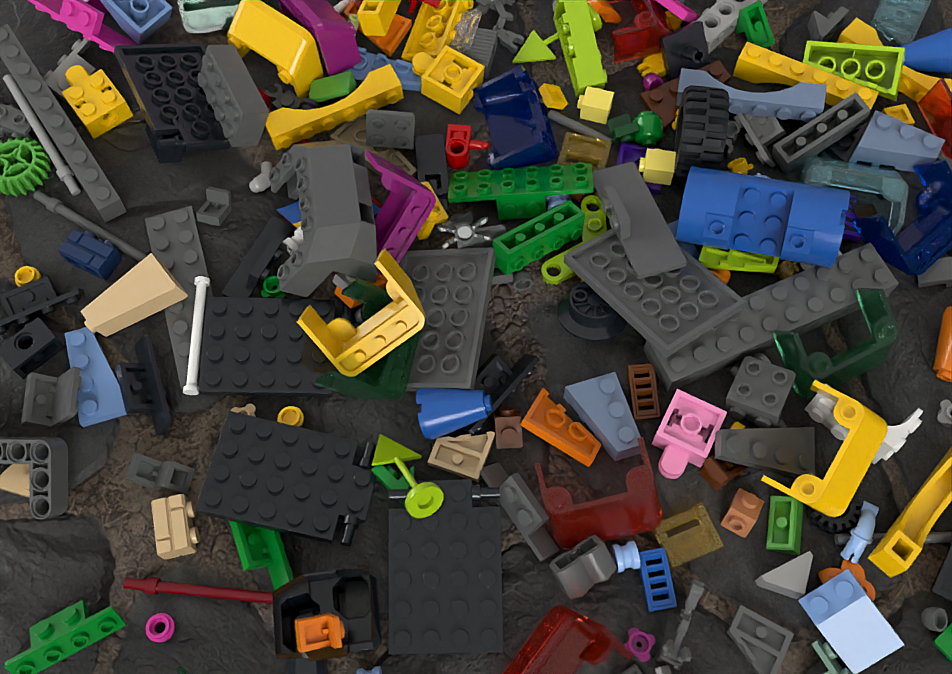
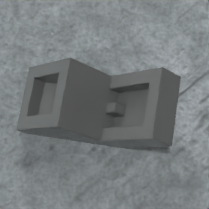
[125,453,195,495]

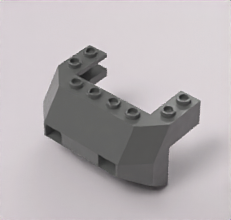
[269,140,377,297]

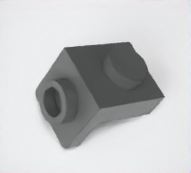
[196,186,232,226]

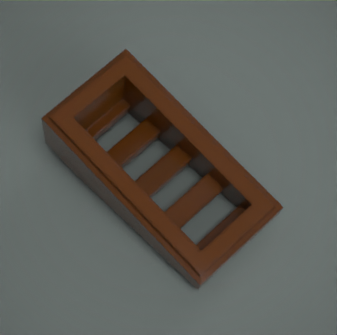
[625,363,660,421]

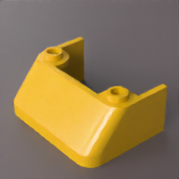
[227,0,324,100]
[297,249,426,377]
[761,380,888,517]

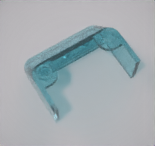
[800,156,908,241]

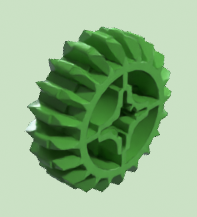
[0,136,51,197]

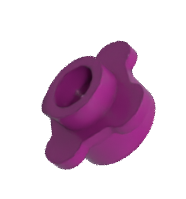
[622,627,655,662]

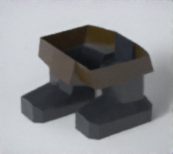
[272,568,382,674]

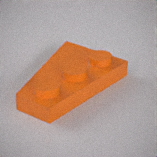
[343,0,412,57]
[520,388,602,467]

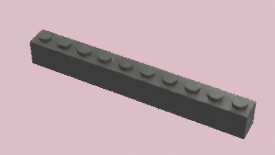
[0,24,127,223]

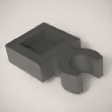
[265,83,301,110]

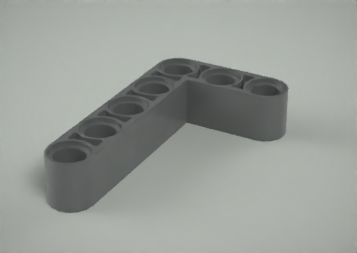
[0,437,68,520]

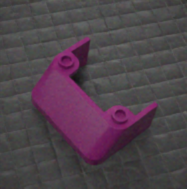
[278,0,362,76]
[365,150,436,275]

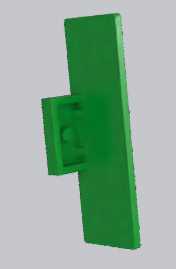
[448,162,594,220]

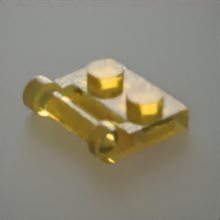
[557,132,612,172]
[650,502,723,569]

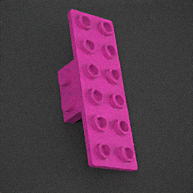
[28,0,138,53]

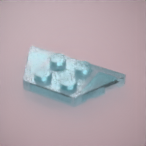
[870,0,931,46]

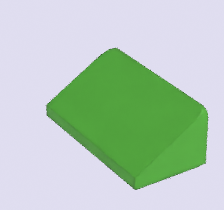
[309,71,357,102]
[766,496,803,555]

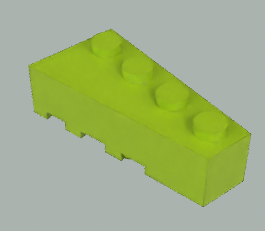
[553,0,607,98]
[803,41,906,101]

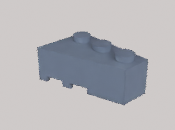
[849,110,945,174]
[563,372,643,461]

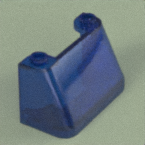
[473,65,559,171]

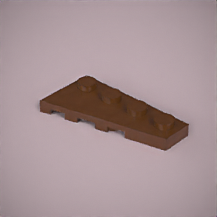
[639,60,731,132]

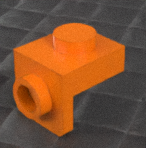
[295,613,345,653]

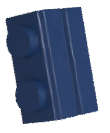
[58,230,122,280]

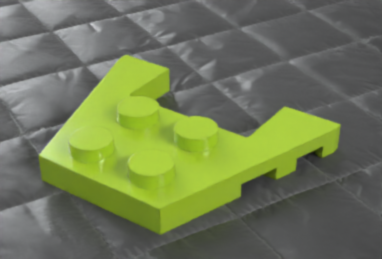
[698,246,779,273]

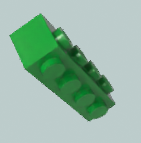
[492,200,586,276]

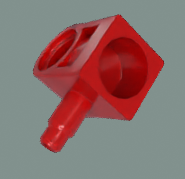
[445,124,489,170]

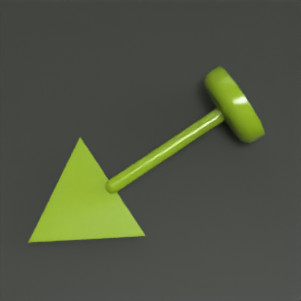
[512,2,602,64]
[372,434,444,518]

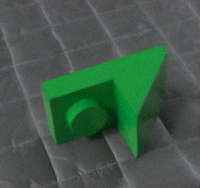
[736,0,775,48]
[371,465,416,508]

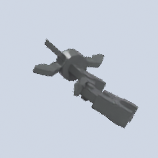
[475,0,524,54]
[437,212,492,250]
[654,578,705,671]

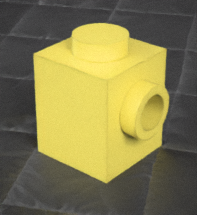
[577,86,614,124]
[639,148,676,185]

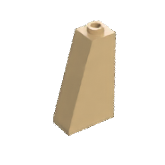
[81,253,188,337]

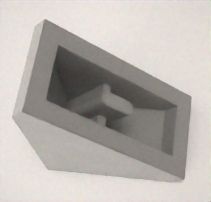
[755,551,813,599]

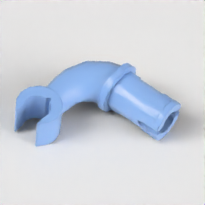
[841,500,879,564]

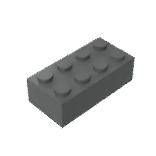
[198,44,269,147]

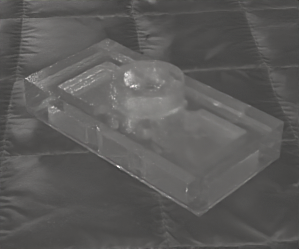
[450,8,482,52]

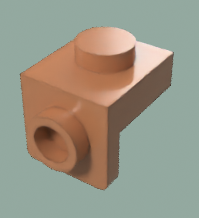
[721,488,764,538]

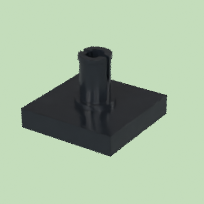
[658,21,710,81]

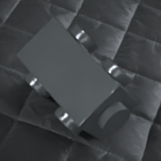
[0,103,46,142]

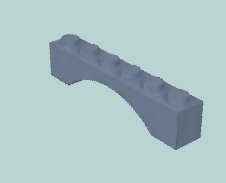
[676,68,827,123]

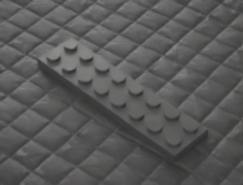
[145,206,215,390]

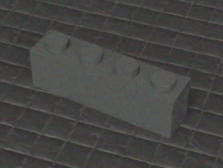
[771,92,871,175]

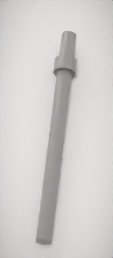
[3,74,81,195]

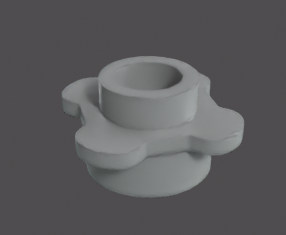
[937,400,952,427]

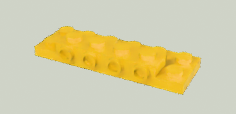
[401,0,473,63]

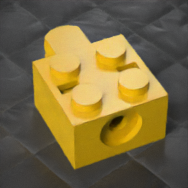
[412,45,485,115]
[61,65,133,139]

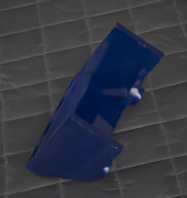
[852,160,952,275]

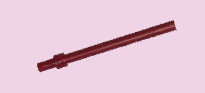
[123,577,273,604]

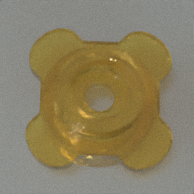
[773,260,799,280]

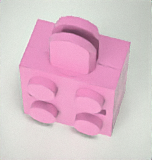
[652,389,727,479]

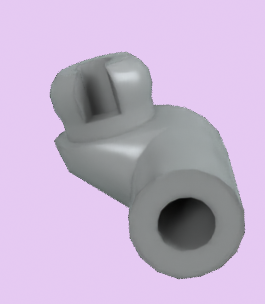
[249,161,273,193]

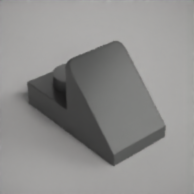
[808,6,849,42]

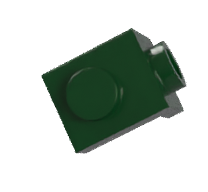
[606,114,639,143]

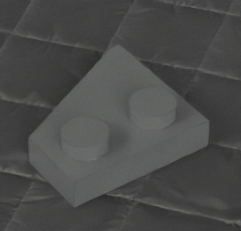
[727,605,794,674]

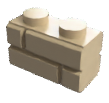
[151,494,200,559]

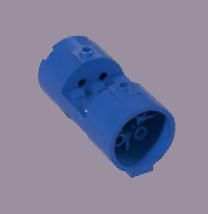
[677,166,850,268]

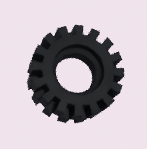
[805,493,861,534]

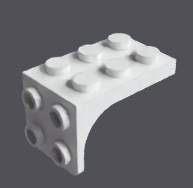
[805,384,923,464]

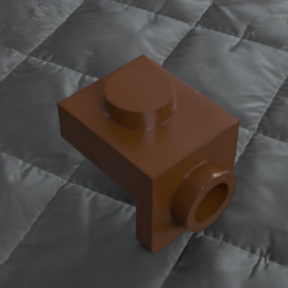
[494,407,523,449]

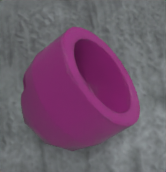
[643,73,663,90]

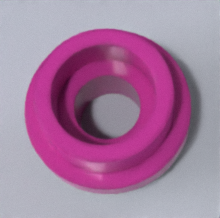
[146,613,175,643]

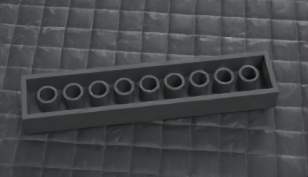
[643,243,899,393]

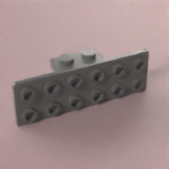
[593,162,687,279]

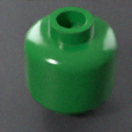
[633,111,664,148]

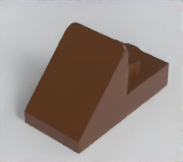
[700,454,748,491]

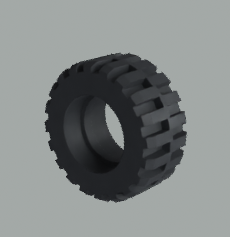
[673,85,730,180]

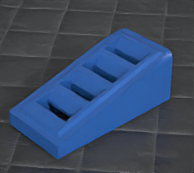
[638,548,677,612]

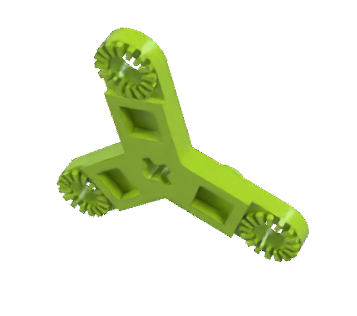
[541,195,607,285]

